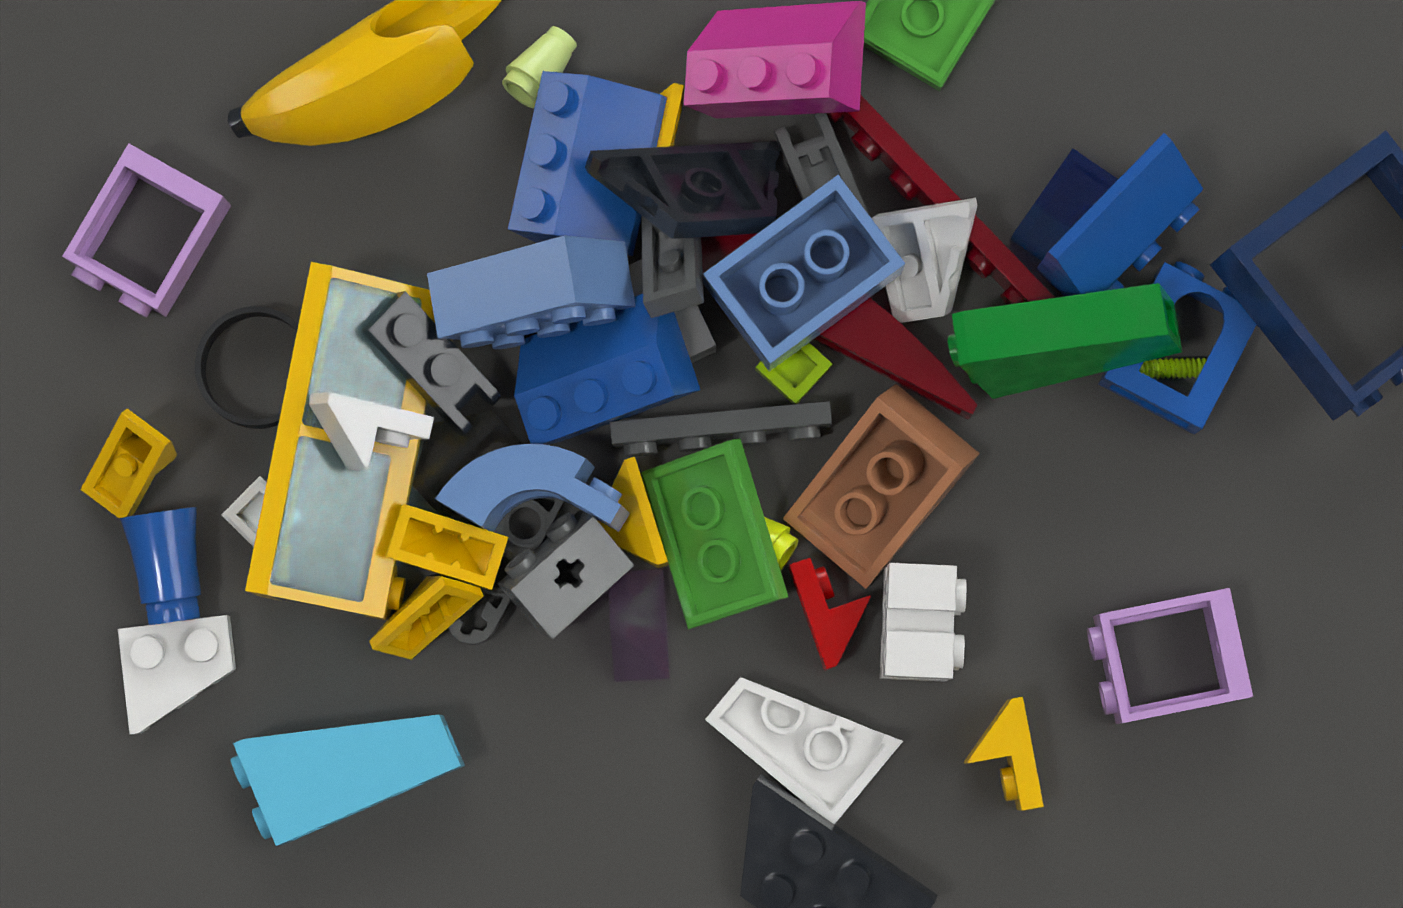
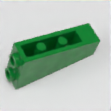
[948,283,1182,399]

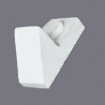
[309,392,434,471]

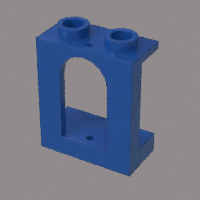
[1098,261,1257,435]

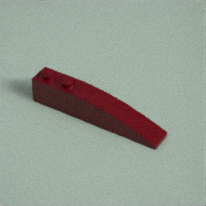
[701,233,977,420]

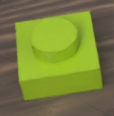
[755,343,832,405]

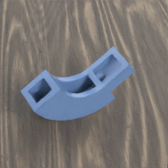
[435,444,630,532]

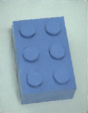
[703,175,906,372]
[427,235,636,349]

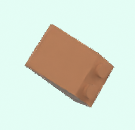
[783,384,980,589]

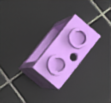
[62,143,231,318]
[1087,588,1253,724]

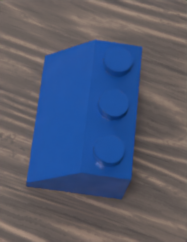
[508,71,667,256]
[1036,133,1203,297]
[514,293,701,445]

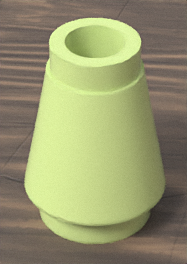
[502,26,577,108]

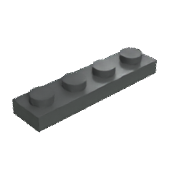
[610,401,832,457]

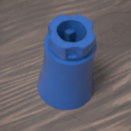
[120,507,202,625]

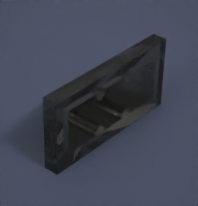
[412,410,523,518]

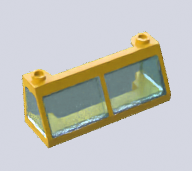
[245,262,454,620]

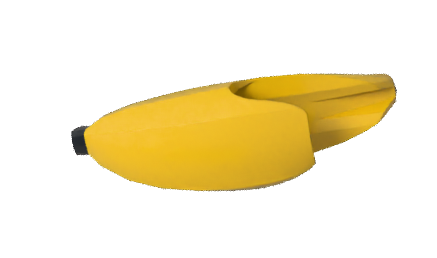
[227,0,502,146]

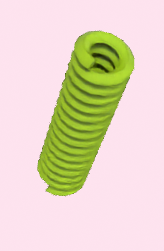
[1139,357,1206,379]

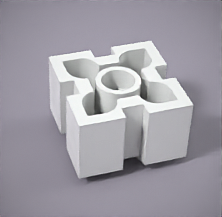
[879,563,967,682]

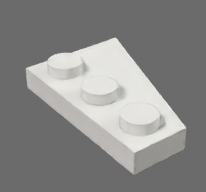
[705,677,903,824]

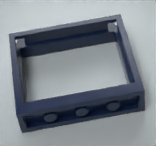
[1210,130,1403,421]

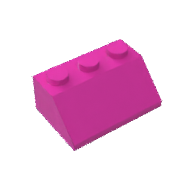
[684,1,866,119]

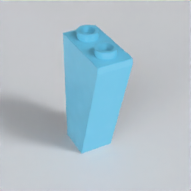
[231,715,465,846]

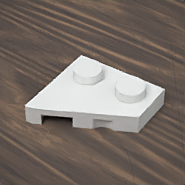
[871,198,978,323]
[118,615,236,735]

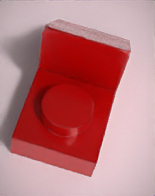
[788,558,871,671]

